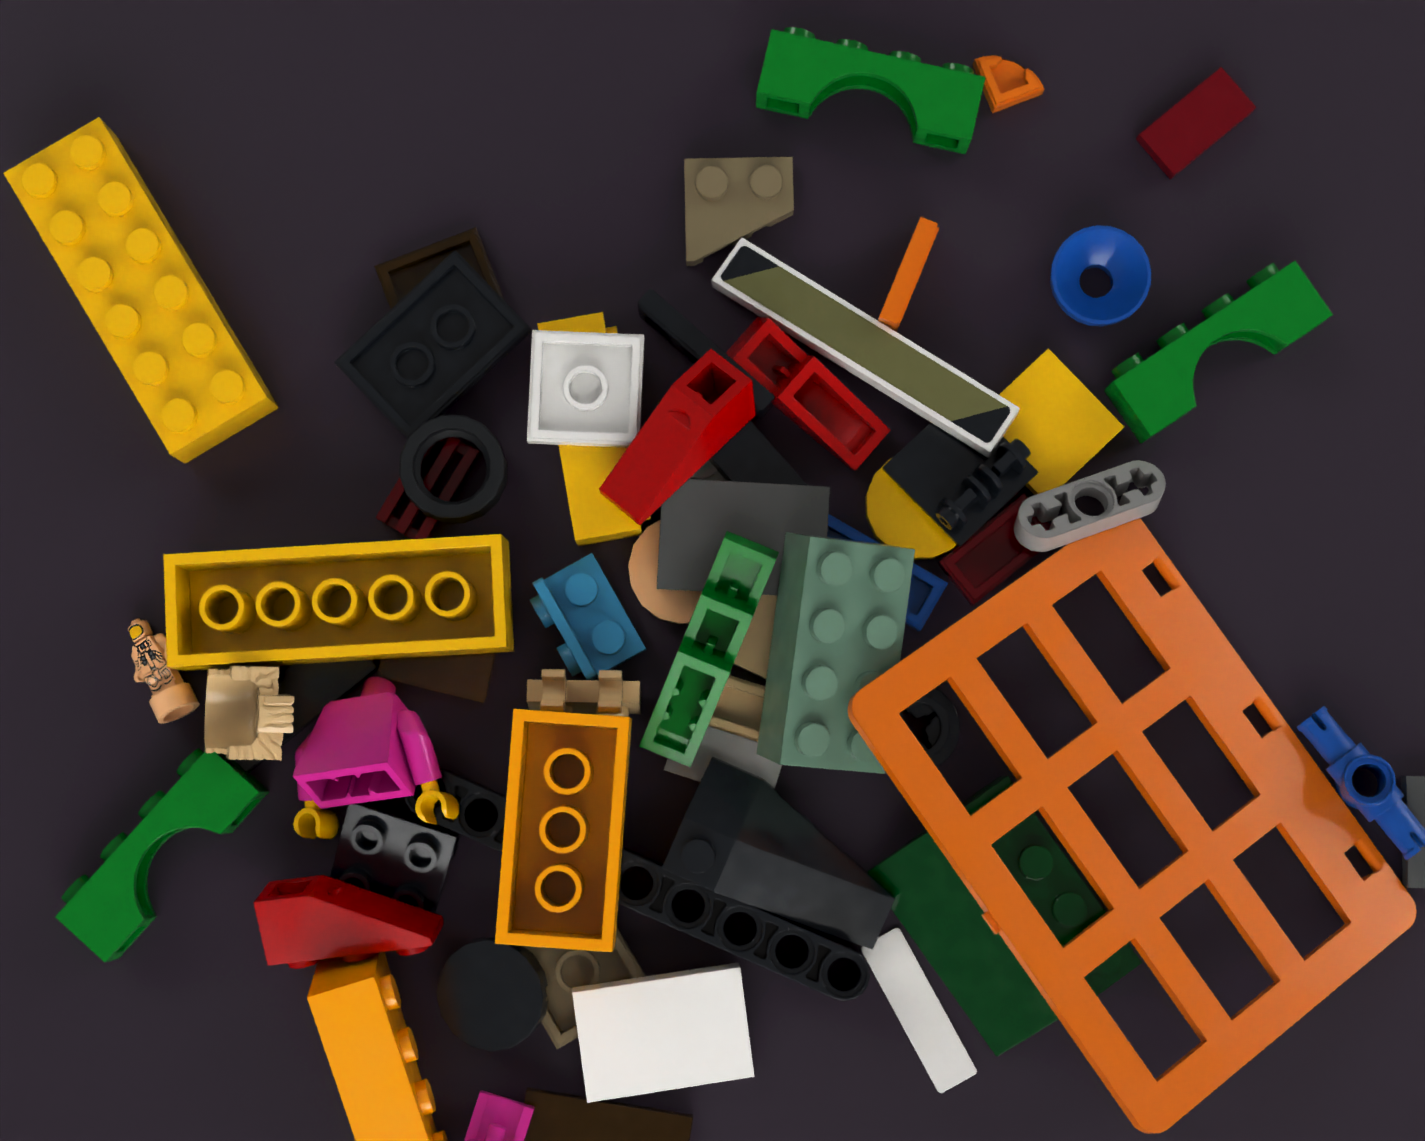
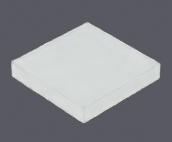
[527,330,645,448]

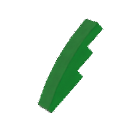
[639,531,779,768]

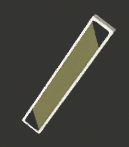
[711,237,1020,458]

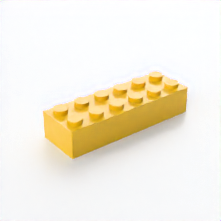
[3,117,279,464]
[163,534,514,671]

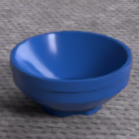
[1050,225,1151,326]

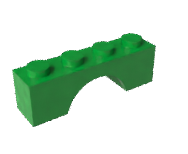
[756,27,986,155]
[1104,260,1333,444]
[55,748,270,963]

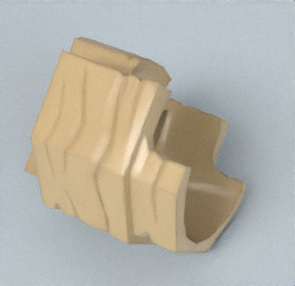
[204,665,295,761]

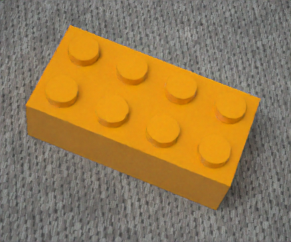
[495,709,632,952]

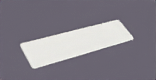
[861,928,977,1093]

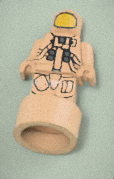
[128,618,200,724]

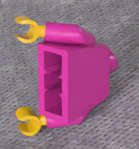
[292,677,459,839]

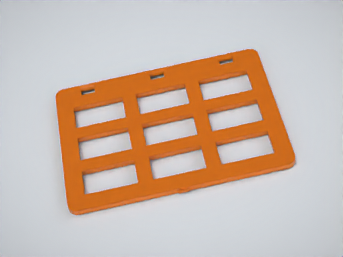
[847,518,1417,1134]

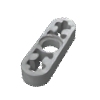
[1014,460,1166,552]

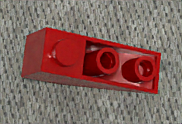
[599,349,756,525]
[253,875,444,969]

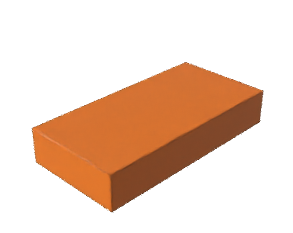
[878,216,939,332]

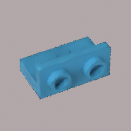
[529,553,647,680]

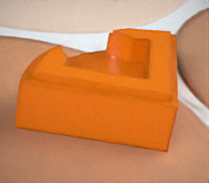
[972,55,1045,114]

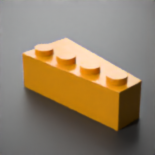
[307,952,449,1141]

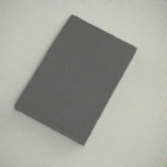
[657,479,830,596]

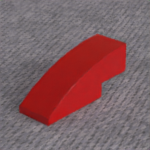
[726,317,891,471]

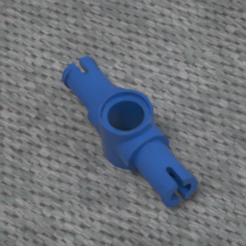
[1296,706,1425,860]

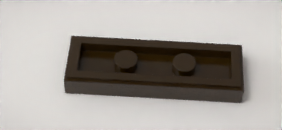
[524,1088,693,1141]

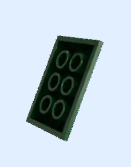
[867,776,1142,1057]

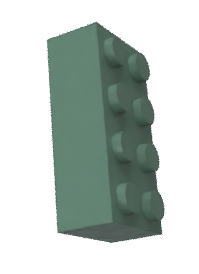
[756,532,915,774]

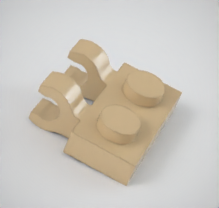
[527,669,641,717]

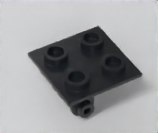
[882,423,1038,547]
[330,802,460,914]

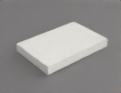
[572,963,755,1103]

